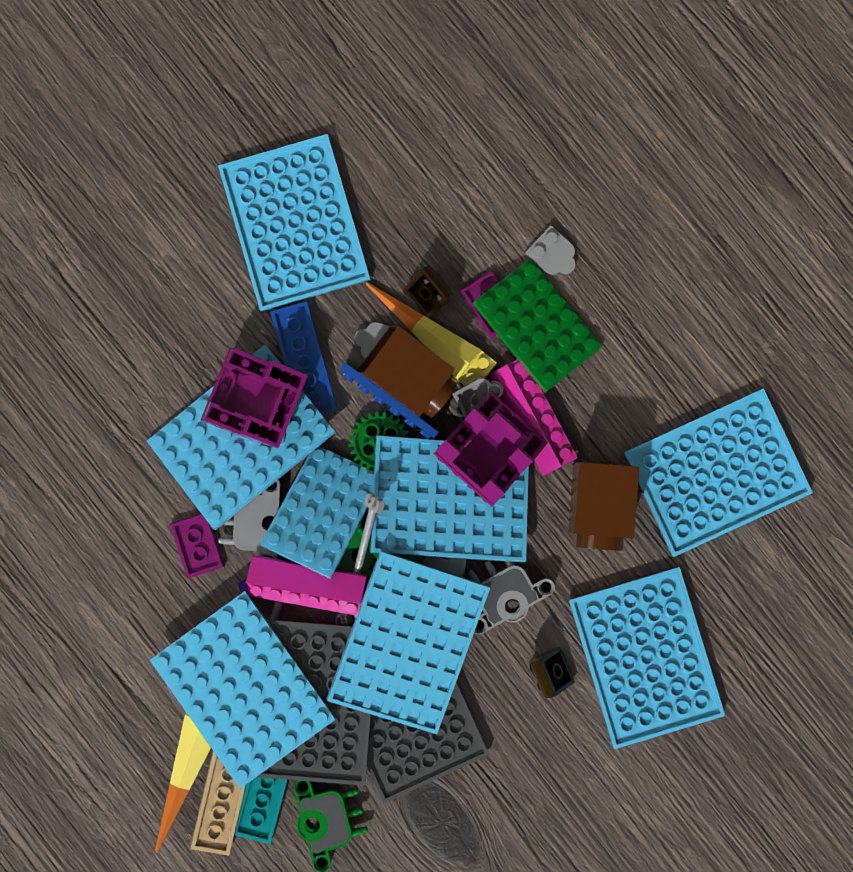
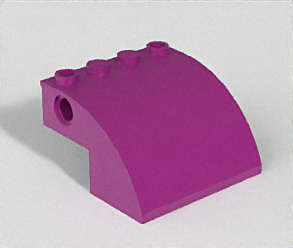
[200,348,308,449]
[433,391,548,507]

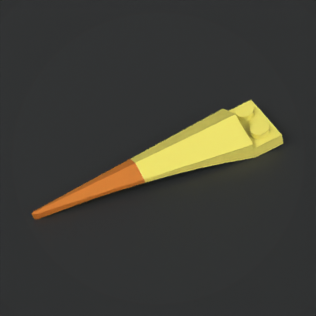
[366,282,497,385]
[155,713,211,853]

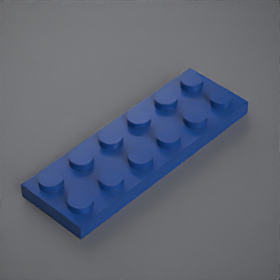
[270,301,338,416]
[340,362,439,439]

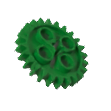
[348,411,409,472]

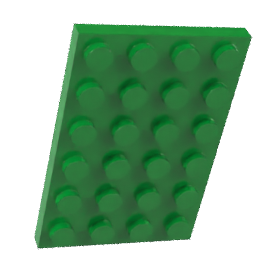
[472,258,602,393]

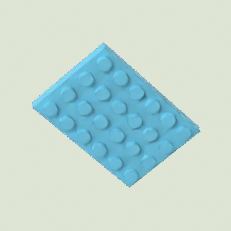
[260,446,374,579]

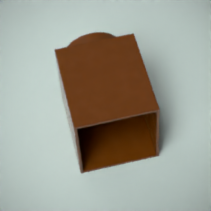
[357,326,457,418]
[568,462,639,551]

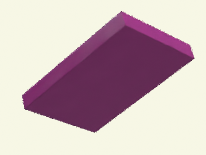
[460,271,499,339]
[170,514,225,579]

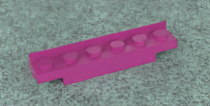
[489,359,578,476]
[246,555,367,616]

